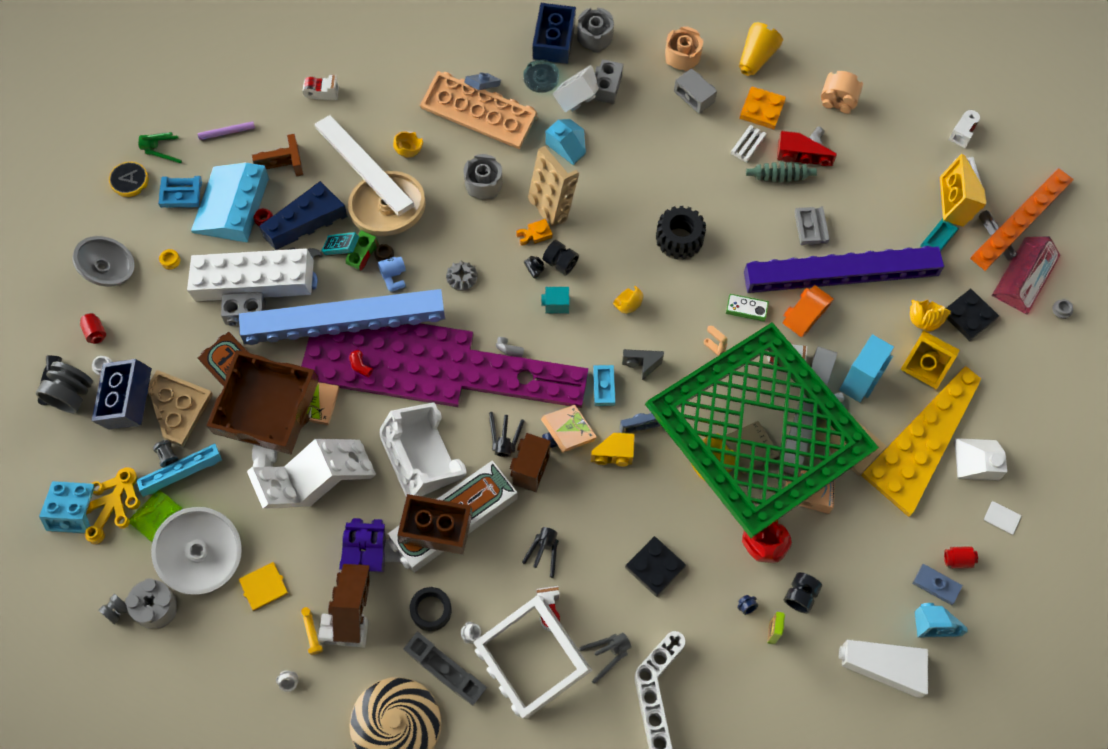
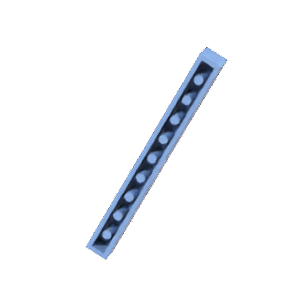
[239,289,445,345]

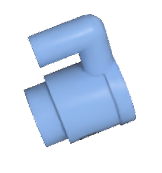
[378,256,406,292]

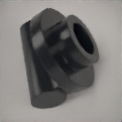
[524,256,544,278]

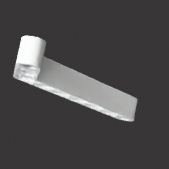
[635,631,685,749]

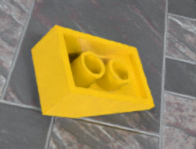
[940,154,986,227]

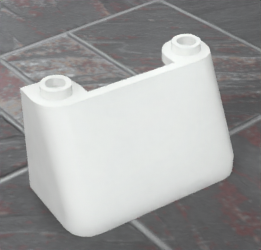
[380,402,467,497]

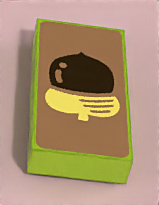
[767,612,785,645]

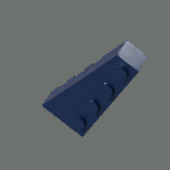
[259,181,348,249]

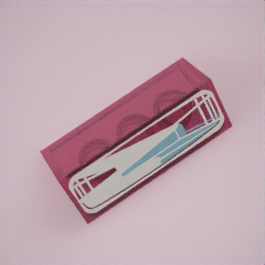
[991,236,1061,314]

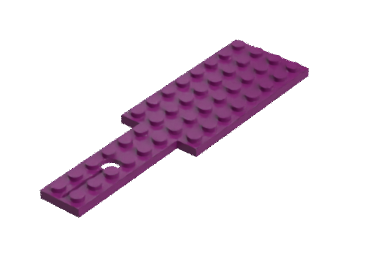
[301,323,589,408]

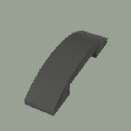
[403,631,487,706]

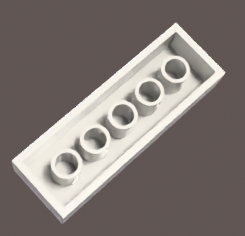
[187,249,314,301]

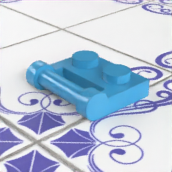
[158,176,202,208]

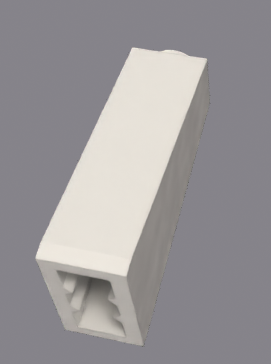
[839,640,928,698]

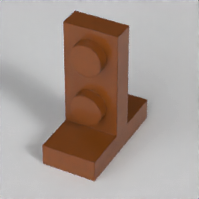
[252,134,304,177]

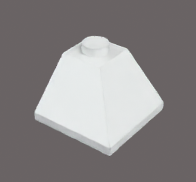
[954,439,1007,480]

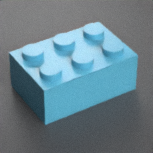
[839,334,894,403]

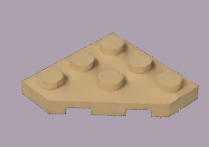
[148,370,213,447]

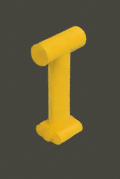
[301,607,324,655]

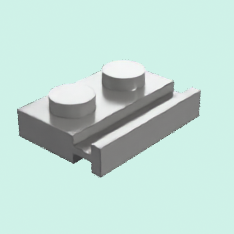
[794,206,830,245]

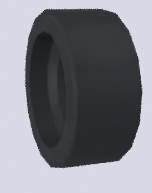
[409,587,452,631]

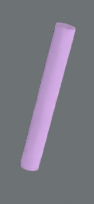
[198,121,255,140]

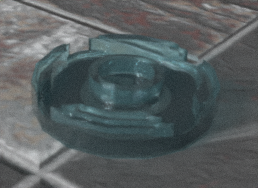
[523,59,559,93]

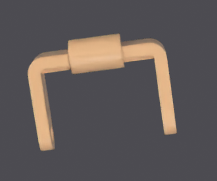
[704,325,728,356]

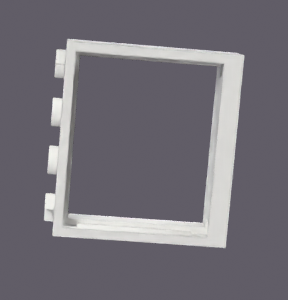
[473,595,593,718]

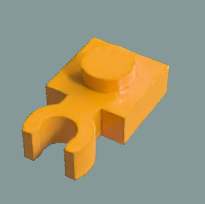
[516,219,553,245]

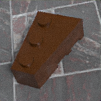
[328,564,370,643]

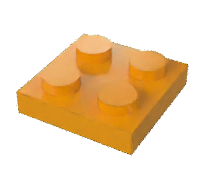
[739,86,786,130]

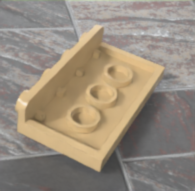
[528,146,579,227]

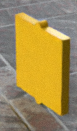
[239,562,288,611]

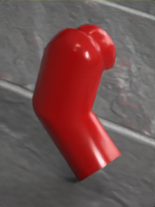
[349,350,373,378]

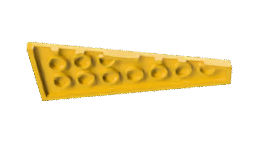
[861,366,981,517]

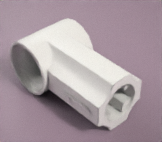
[251,445,277,483]

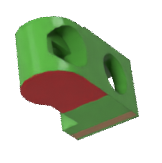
[346,230,379,271]

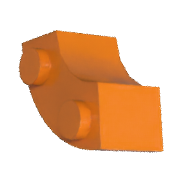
[782,285,834,337]

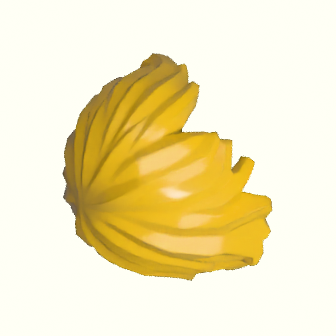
[910,299,951,332]

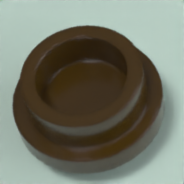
[374,244,394,262]

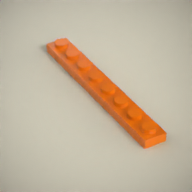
[970,168,1074,271]

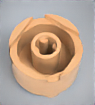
[665,27,703,71]
[821,71,863,114]

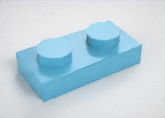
[593,365,615,406]

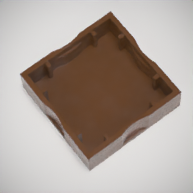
[206,350,319,455]

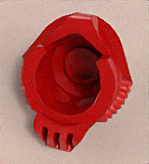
[742,520,792,563]

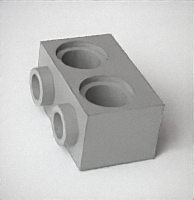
[593,59,623,104]
[221,292,266,326]

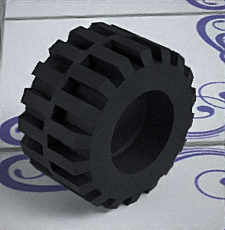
[656,206,706,259]

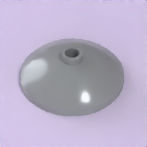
[72,236,134,287]

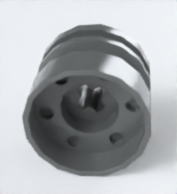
[36,361,93,414]

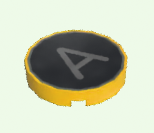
[109,162,149,197]

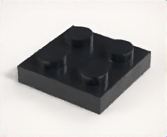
[945,288,999,341]
[625,536,686,597]

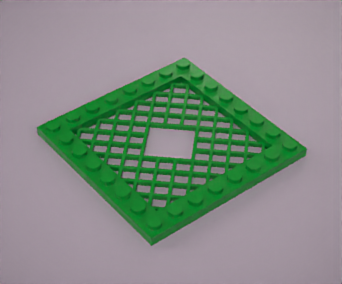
[645,322,879,539]

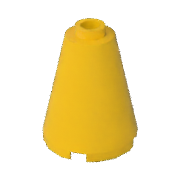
[739,23,783,76]

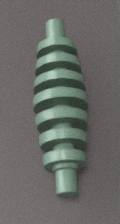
[746,162,817,183]

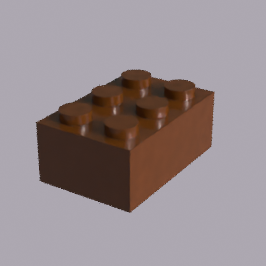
[397,494,473,555]

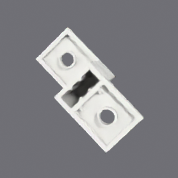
[247,439,376,509]

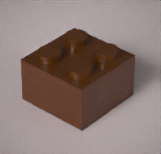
[510,433,551,492]

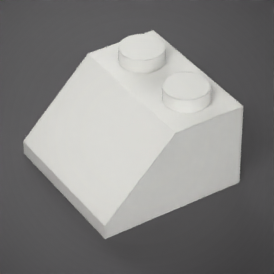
[553,65,599,112]

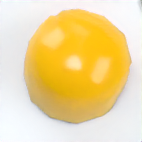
[393,131,423,158]
[613,286,644,314]

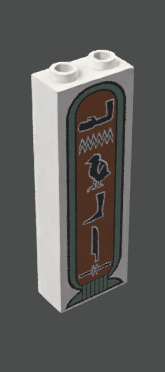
[387,461,518,573]

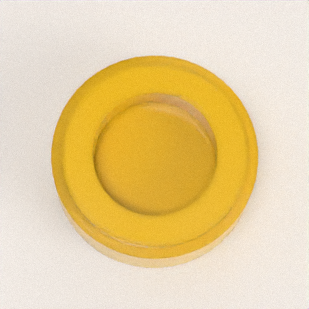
[159,249,180,270]

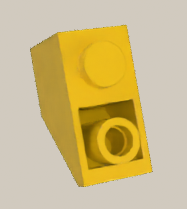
[591,433,634,467]

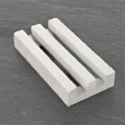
[731,125,766,163]

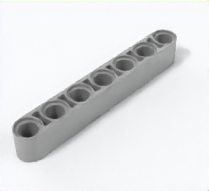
[778,346,837,475]

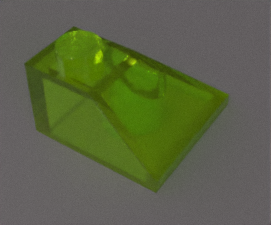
[129,490,183,542]

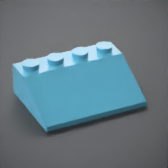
[191,163,269,243]

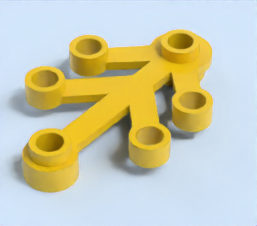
[85,467,140,544]

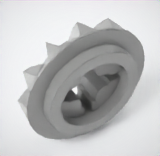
[446,261,477,290]

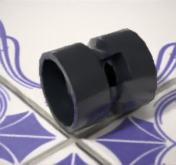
[542,239,579,275]
[783,572,822,614]

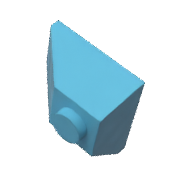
[546,119,586,165]
[914,603,968,637]

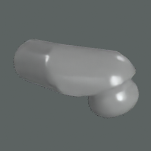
[809,127,825,146]
[496,337,524,357]

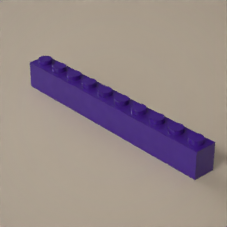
[744,246,944,293]

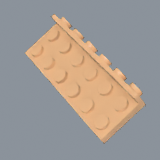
[420,71,538,149]

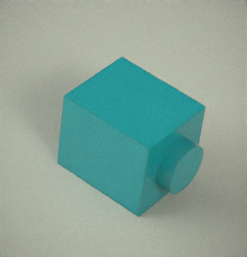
[541,287,569,314]

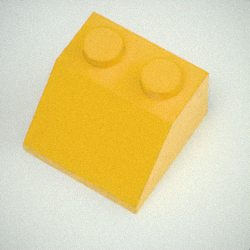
[900,330,960,390]

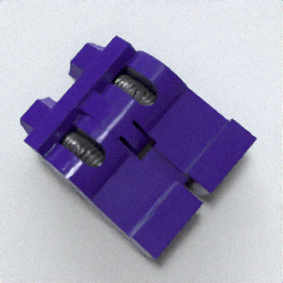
[339,518,386,572]

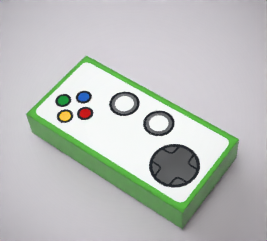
[726,294,769,322]

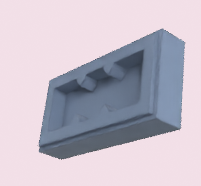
[464,73,501,90]
[620,413,661,434]
[912,564,963,605]

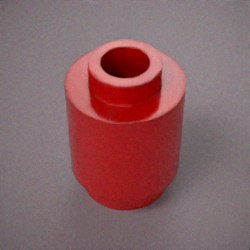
[80,313,106,344]
[944,546,978,569]

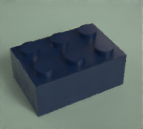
[532,3,576,64]
[92,359,152,430]

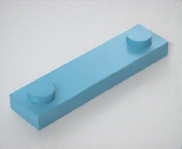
[137,444,222,497]

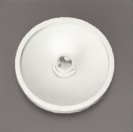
[151,507,242,595]

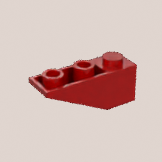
[777,131,837,166]

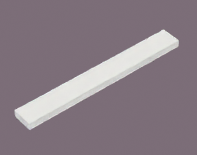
[315,115,415,216]

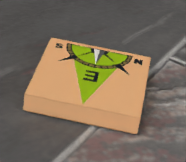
[307,382,340,425]
[541,405,597,452]

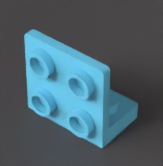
[39,481,95,533]

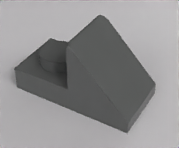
[622,349,664,380]

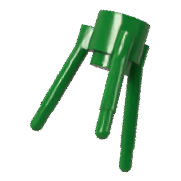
[138,132,182,163]

